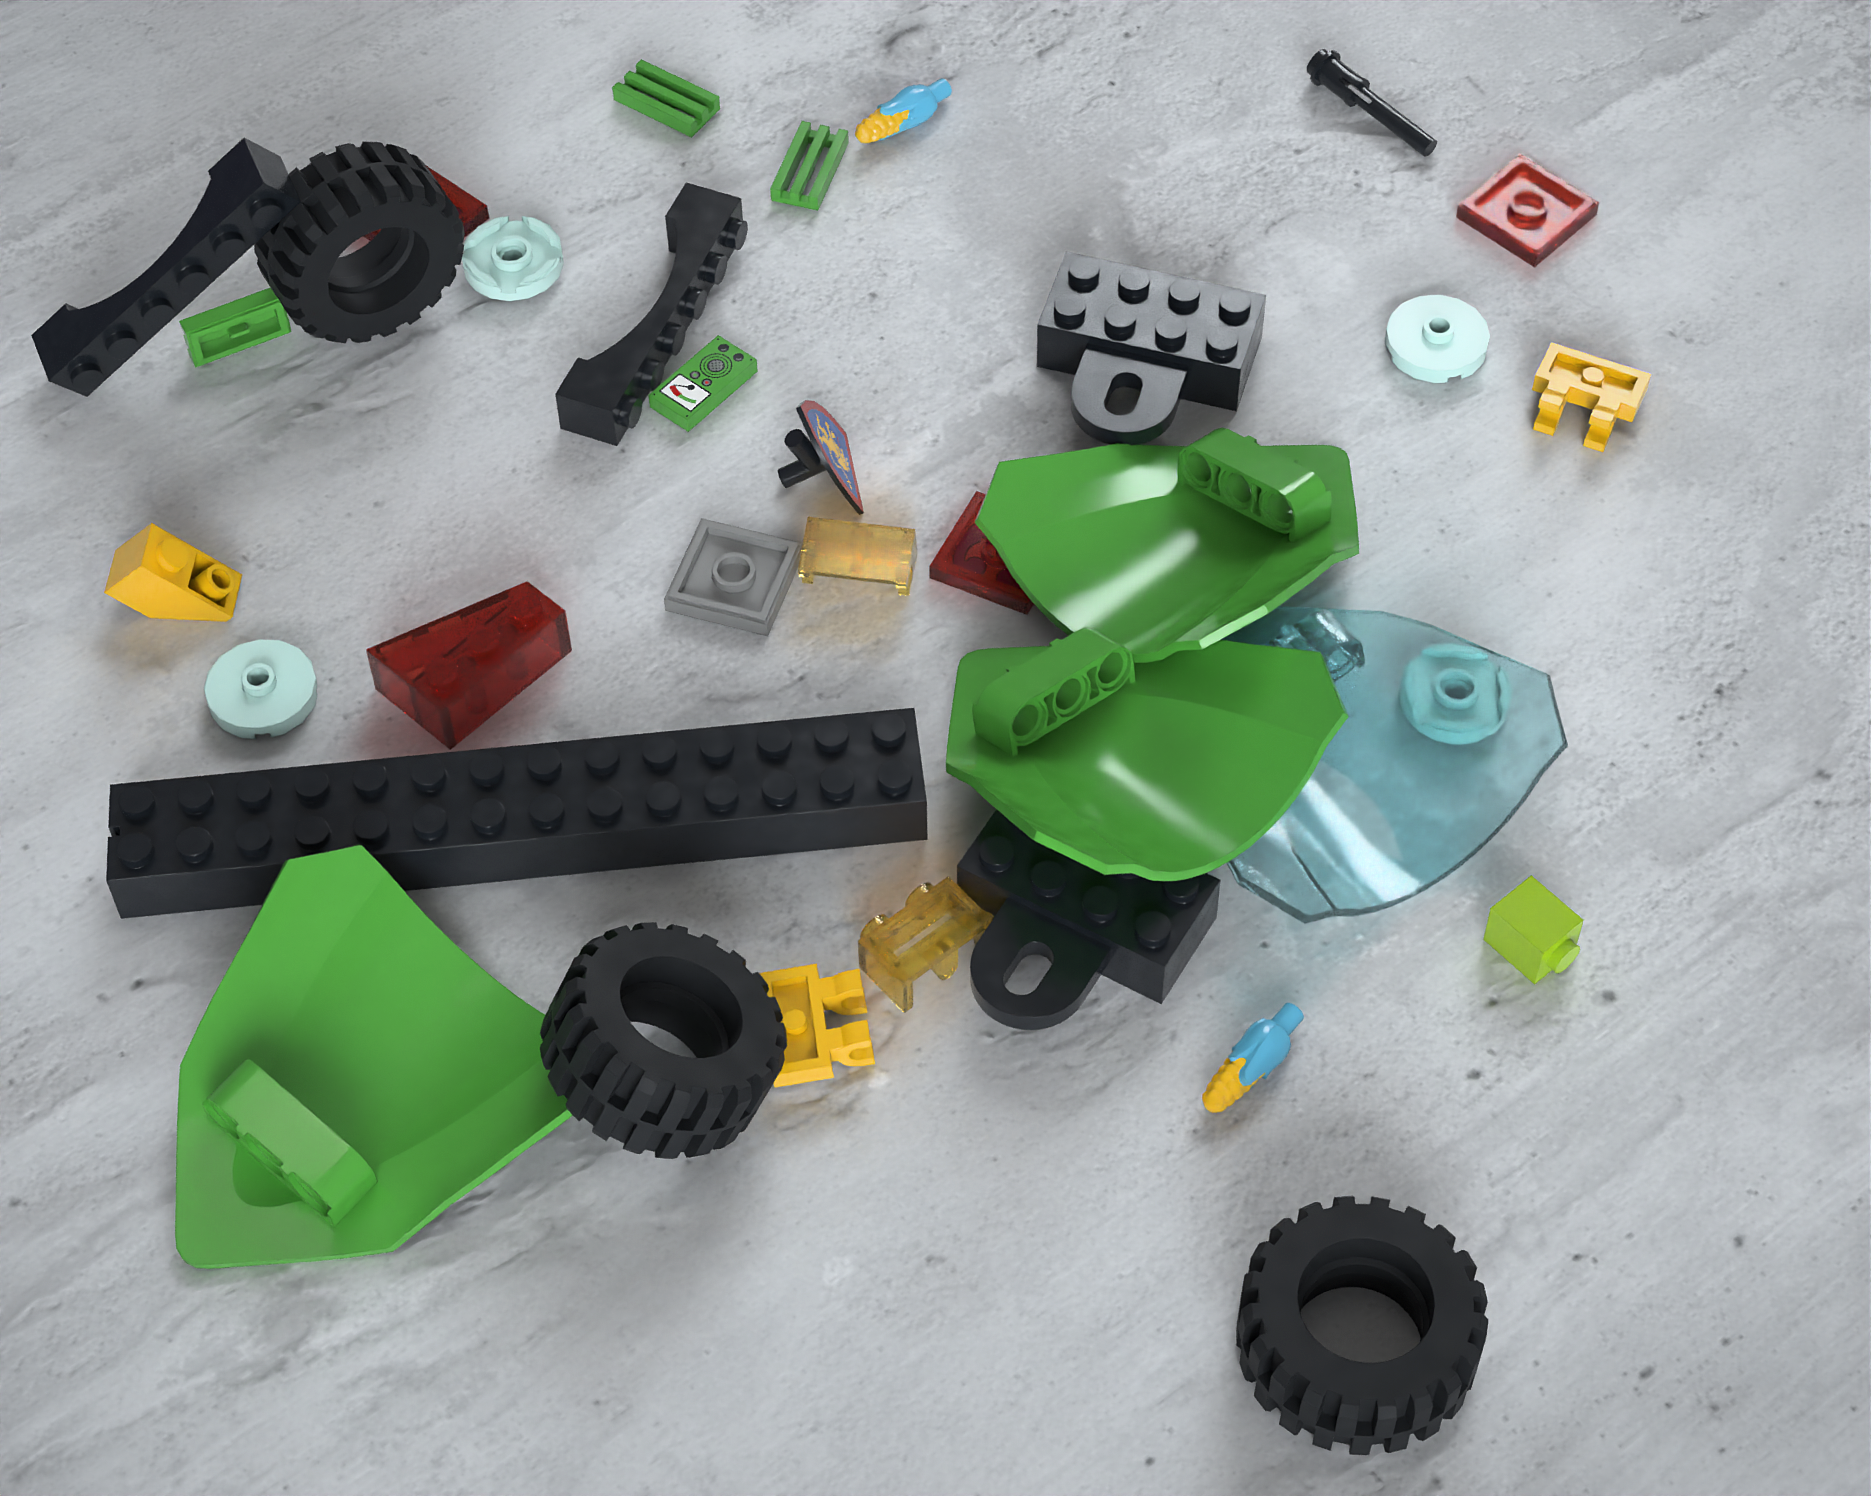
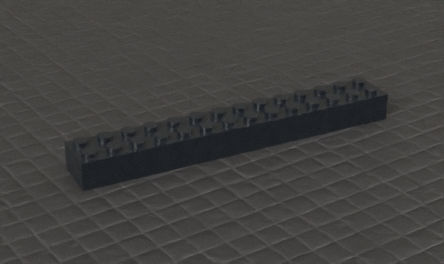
[106,708,928,919]

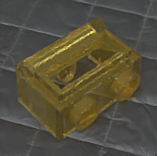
[858,876,994,1013]

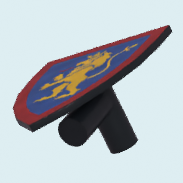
[778,400,864,515]

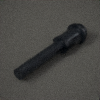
[1307,49,1437,157]

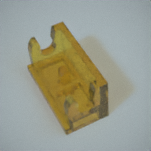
[798,517,918,596]

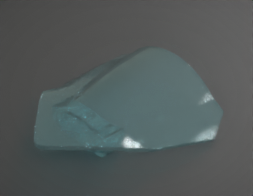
[1221,606,1568,924]

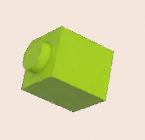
[1483,875,1584,984]

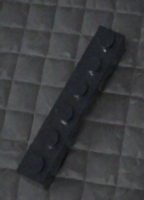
[31,137,301,397]
[555,182,748,446]

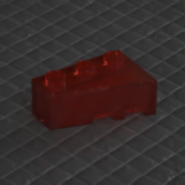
[366,581,572,750]

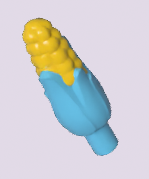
[855,78,952,143]
[1202,1003,1304,1113]

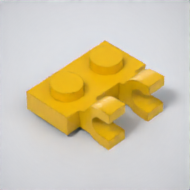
[1532,342,1651,452]
[759,963,875,1087]

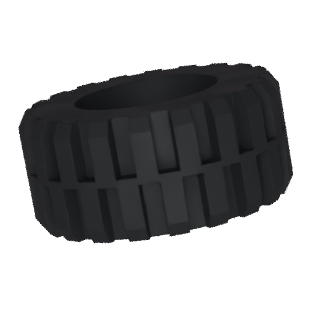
[254,141,465,343]
[540,922,787,1159]
[1236,1195,1489,1455]

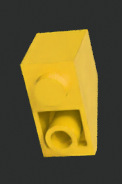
[104,523,242,622]

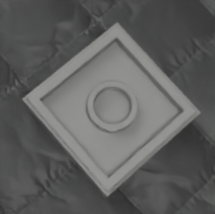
[664,518,804,636]

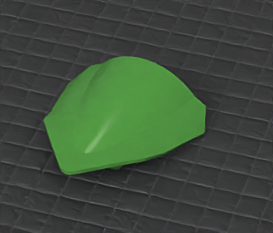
[974,428,1359,663]
[946,627,1349,881]
[175,845,573,1269]

